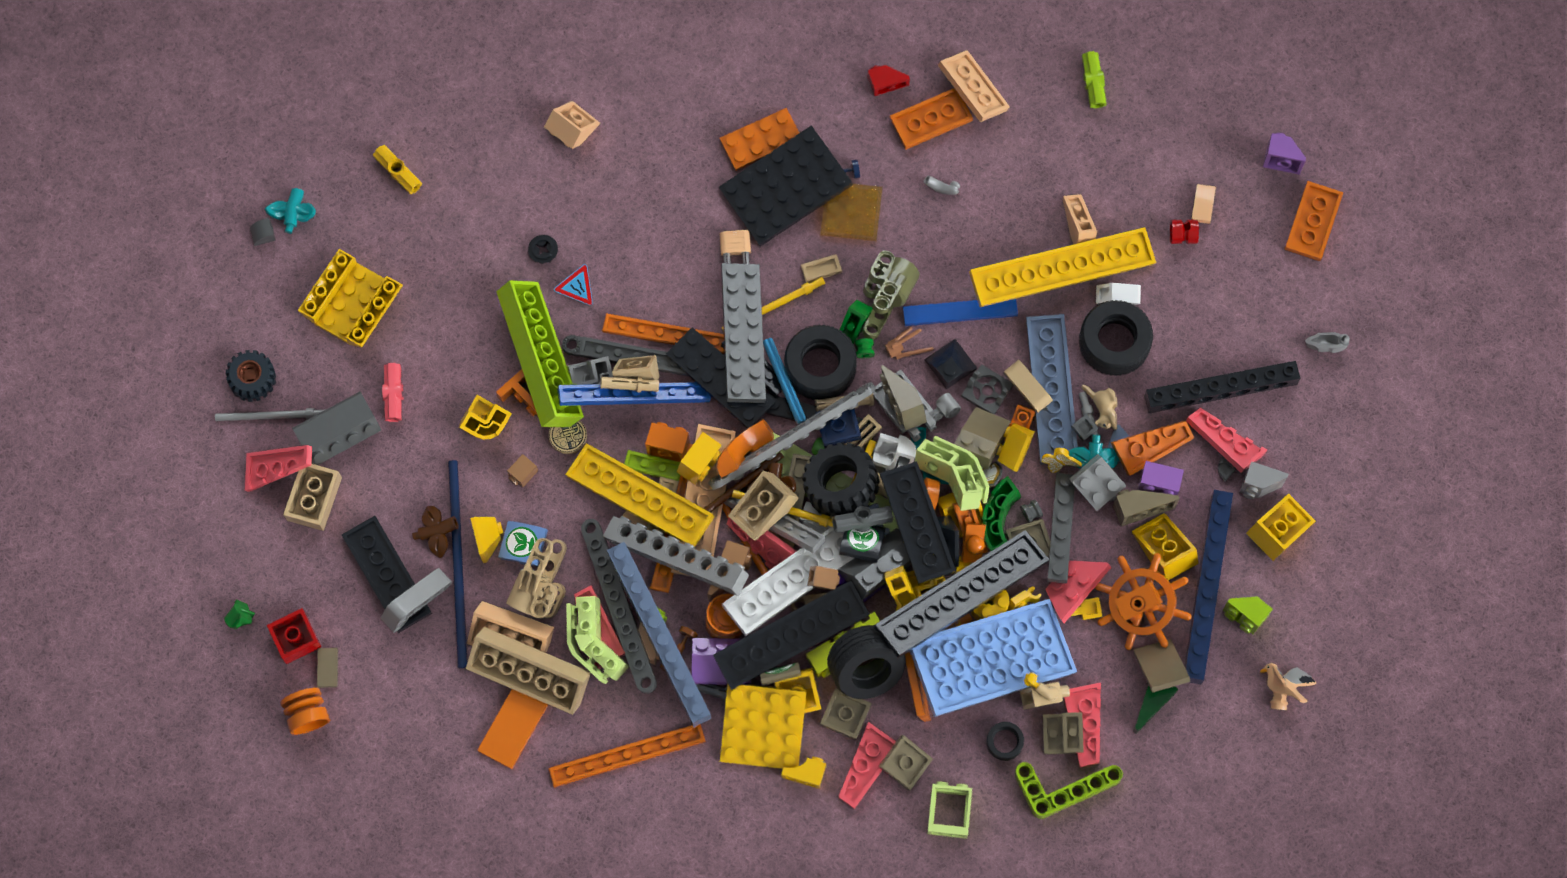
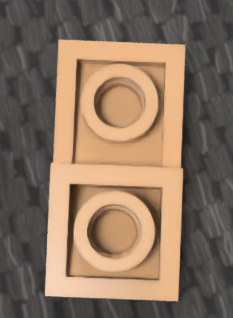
[1192,184,1216,224]

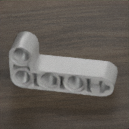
[380,568,452,633]

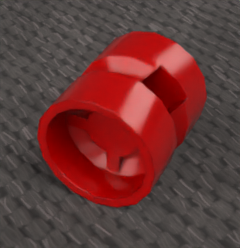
[1170,220,1199,244]

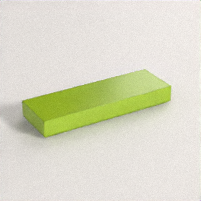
[624,450,680,481]

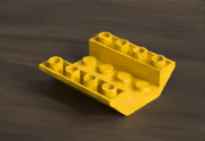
[298,249,403,348]

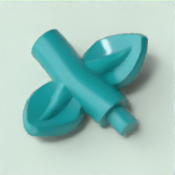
[264,188,316,234]
[1069,435,1119,469]

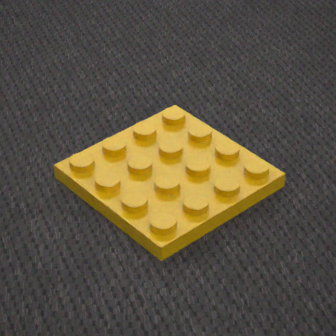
[720,684,807,769]

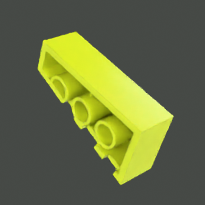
[806,612,880,678]

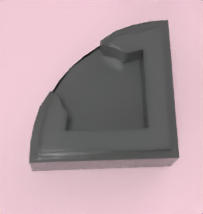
[1218,456,1236,482]

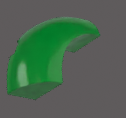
[982,476,1022,551]

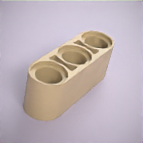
[1004,360,1053,413]

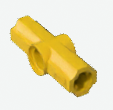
[373,145,422,195]

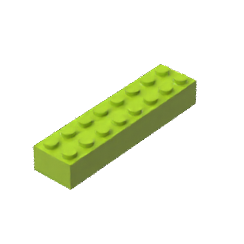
[496,280,584,427]

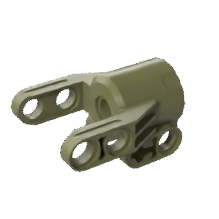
[862,250,920,340]

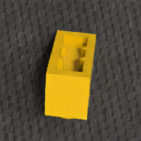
[781,756,826,789]

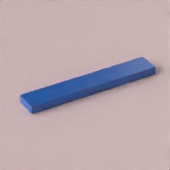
[903,299,1018,326]

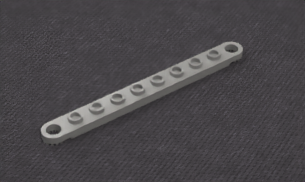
[709,382,876,490]

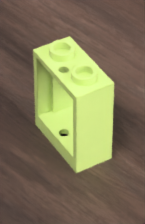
[927,782,972,838]

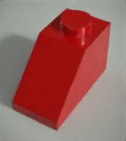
[867,65,910,96]

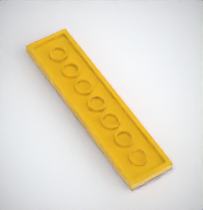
[565,443,714,546]

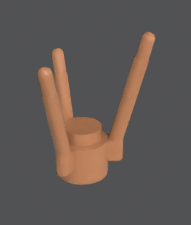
[885,327,934,360]

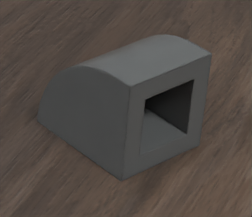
[250,218,276,246]

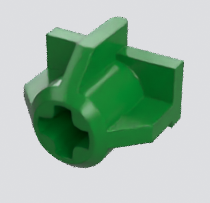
[224,599,255,629]

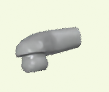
[924,175,960,195]

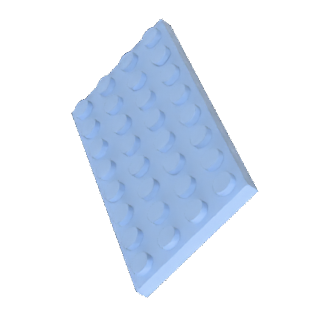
[910,599,1077,717]

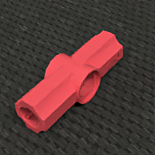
[382,363,403,422]

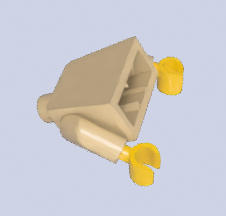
[1020,673,1070,710]

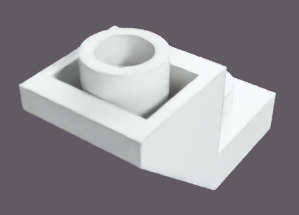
[1096,283,1141,305]

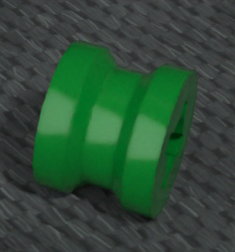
[855,338,875,358]

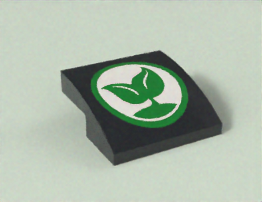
[839,525,886,562]

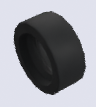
[986,722,1024,761]

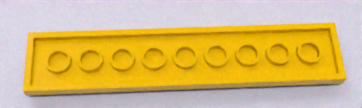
[969,227,1156,307]

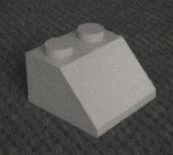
[1240,461,1288,499]

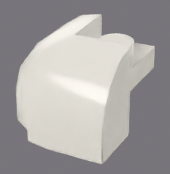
[872,433,916,473]

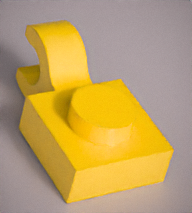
[1008,586,1042,611]
[1071,597,1102,620]

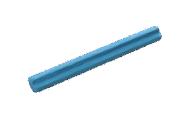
[763,338,806,424]

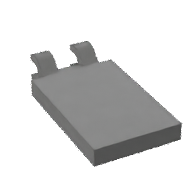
[873,370,937,442]

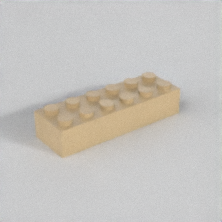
[466,627,591,715]

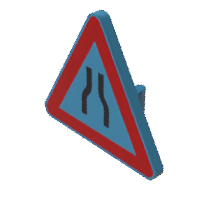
[554,264,593,305]

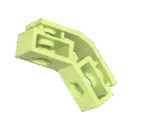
[915,436,990,511]
[566,596,630,684]

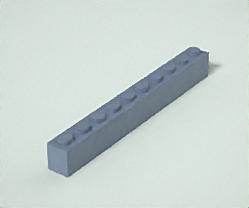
[607,542,711,728]

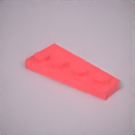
[1186,408,1267,473]
[245,445,312,492]
[838,722,896,810]

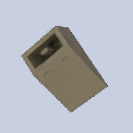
[879,365,927,431]

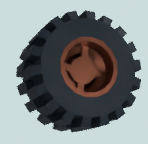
[225,350,276,402]

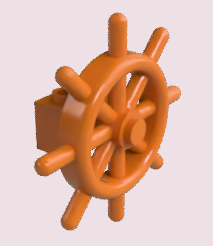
[1095,553,1192,650]

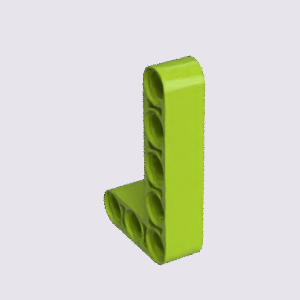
[1015,762,1123,819]

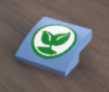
[498,521,548,566]

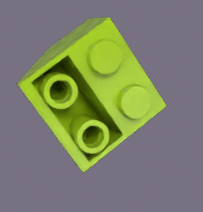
[1223,596,1273,634]

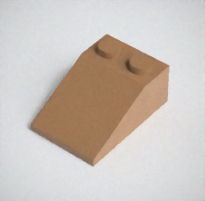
[707,540,752,603]

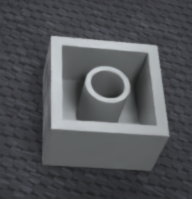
[1069,454,1126,511]

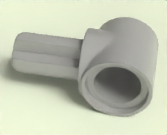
[931,393,961,422]

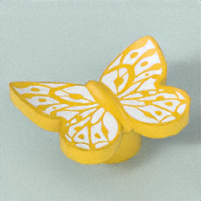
[1041,448,1082,473]

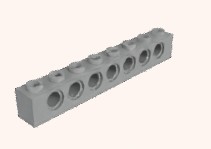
[603,516,749,596]

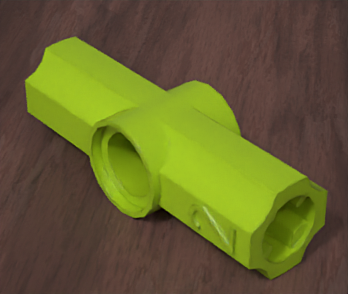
[1082,51,1107,109]

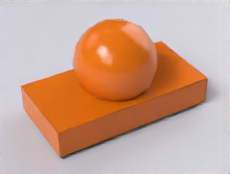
[961,523,986,563]

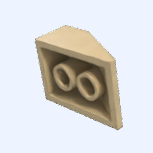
[728,471,799,541]

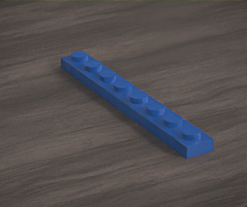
[557,382,711,406]

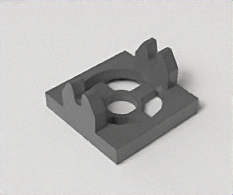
[961,364,1014,415]

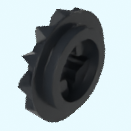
[528,235,558,264]

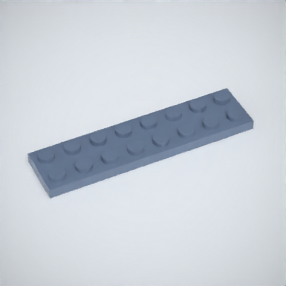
[1026,314,1078,465]

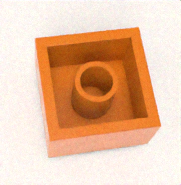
[645,422,690,462]

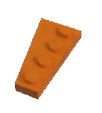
[1111,421,1194,476]

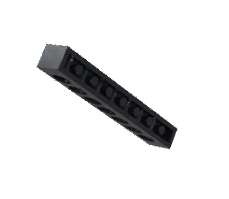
[1144,361,1301,414]

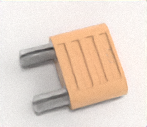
[720,230,751,264]

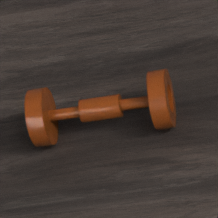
[659,626,698,671]

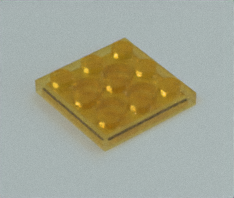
[821,184,882,241]

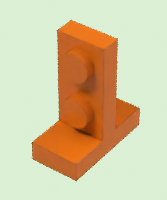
[496,369,538,417]

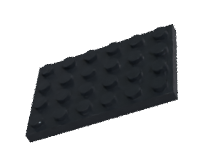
[719,125,853,247]

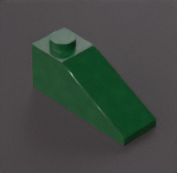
[1133,682,1179,734]

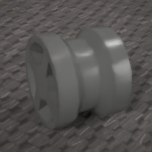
[1020,499,1043,523]

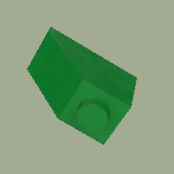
[839,300,873,345]

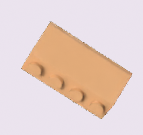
[467,601,554,653]

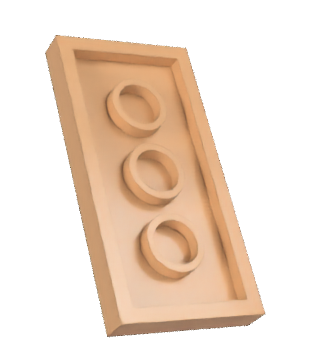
[938,50,1010,122]

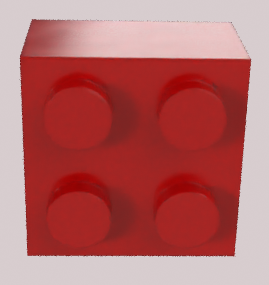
[267,608,322,664]

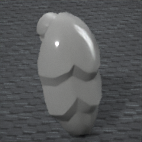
[1305,332,1350,353]

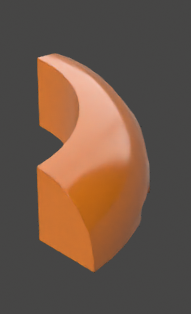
[717,419,774,478]

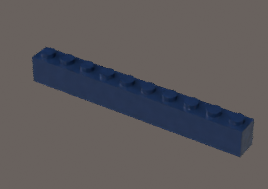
[1184,490,1233,685]

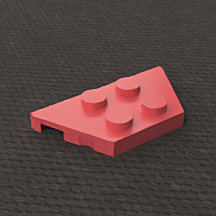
[1045,561,1111,623]

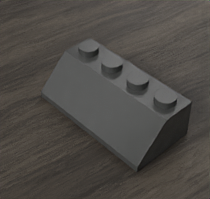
[292,391,381,465]
[838,528,911,600]

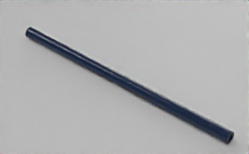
[448,460,467,669]

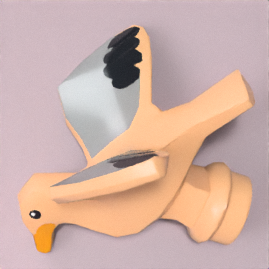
[1260,663,1316,710]

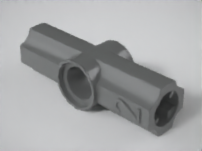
[832,506,893,533]

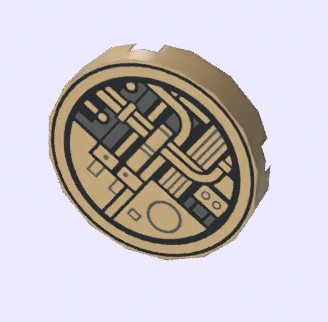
[549,420,587,454]

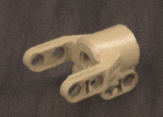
[506,538,567,618]

